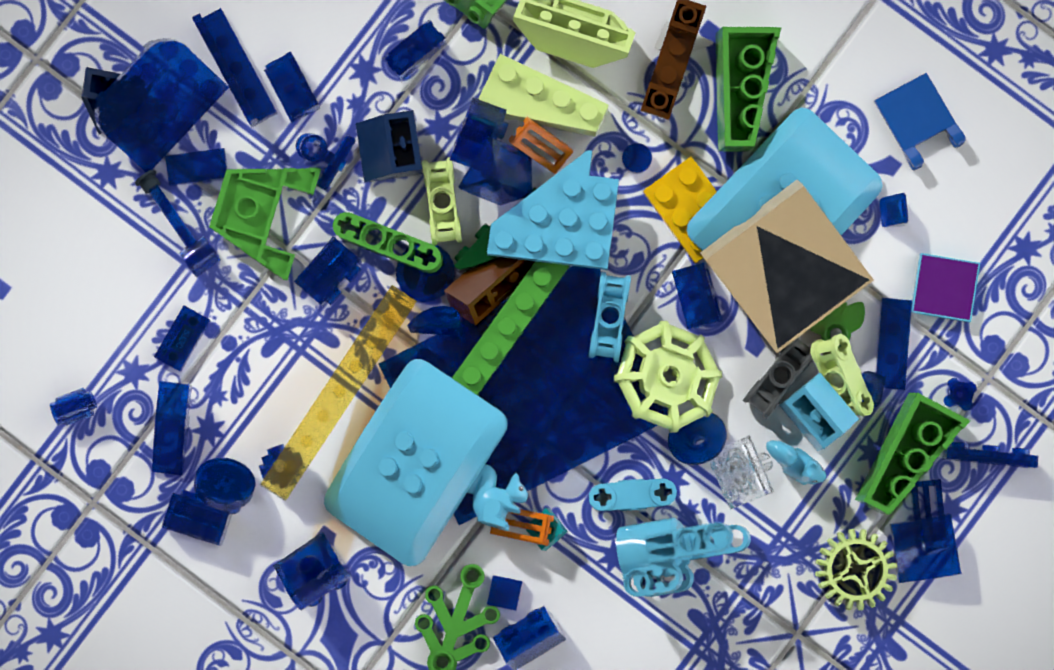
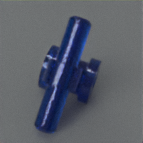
[295,133,356,190]

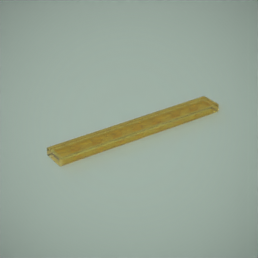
[260,285,417,502]

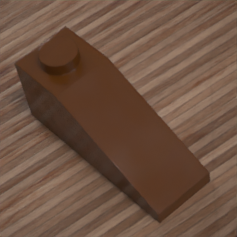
[444,257,535,325]

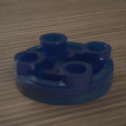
[194,458,256,514]

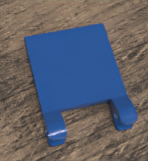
[874,72,966,171]

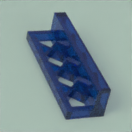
[192,8,278,127]

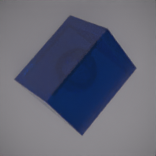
[458,136,533,206]

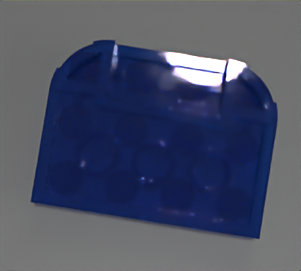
[95,38,229,172]

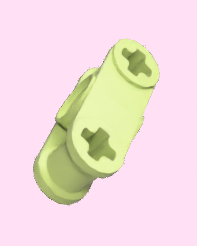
[422,157,462,246]
[810,334,874,416]

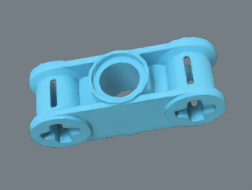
[589,271,631,362]
[589,479,677,511]

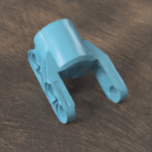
[616,517,751,597]

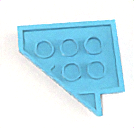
[487,150,619,270]

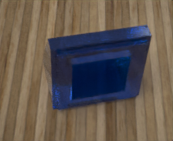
[879,193,908,228]

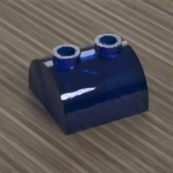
[273,532,352,611]

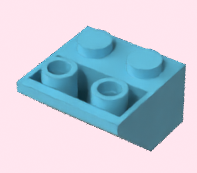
[779,373,859,451]

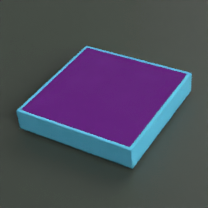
[910,253,980,323]

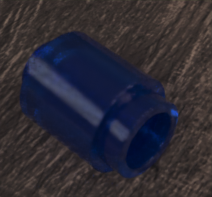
[50,387,97,426]

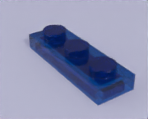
[942,442,1039,469]

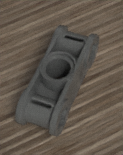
[742,337,813,419]

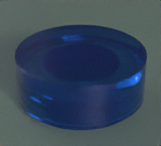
[622,143,652,174]

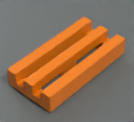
[508,117,574,174]
[490,509,554,546]

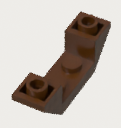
[640,0,707,120]

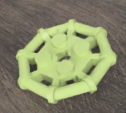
[614,321,723,433]

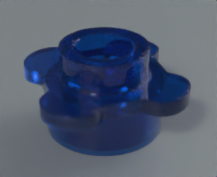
[943,378,977,411]

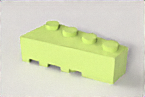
[474,54,609,137]

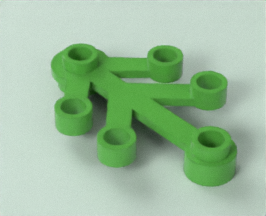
[415,564,500,670]

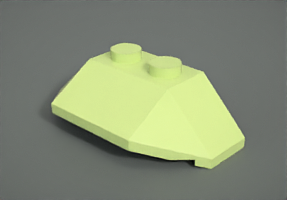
[513,0,636,68]

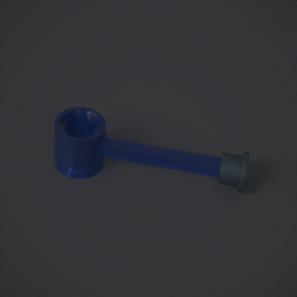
[135,169,221,277]

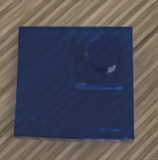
[889,513,962,583]

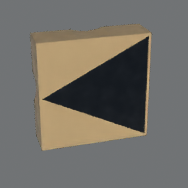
[700,179,874,353]

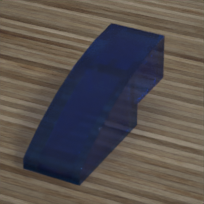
[152,381,192,476]

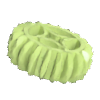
[815,529,897,611]

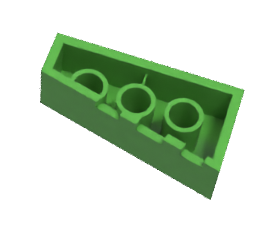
[716,27,782,152]
[855,393,971,515]

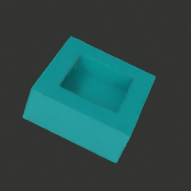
[526,508,568,551]

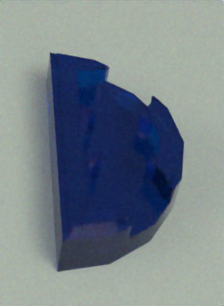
[407,306,465,336]

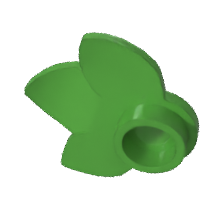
[810,302,865,347]

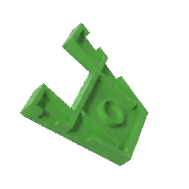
[209,168,321,281]

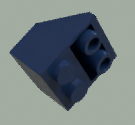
[356,110,423,183]

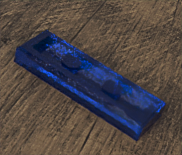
[874,298,912,391]

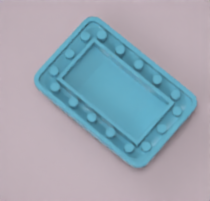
[686,108,883,251]
[324,359,507,566]

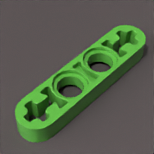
[333,212,443,273]

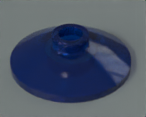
[668,413,727,465]

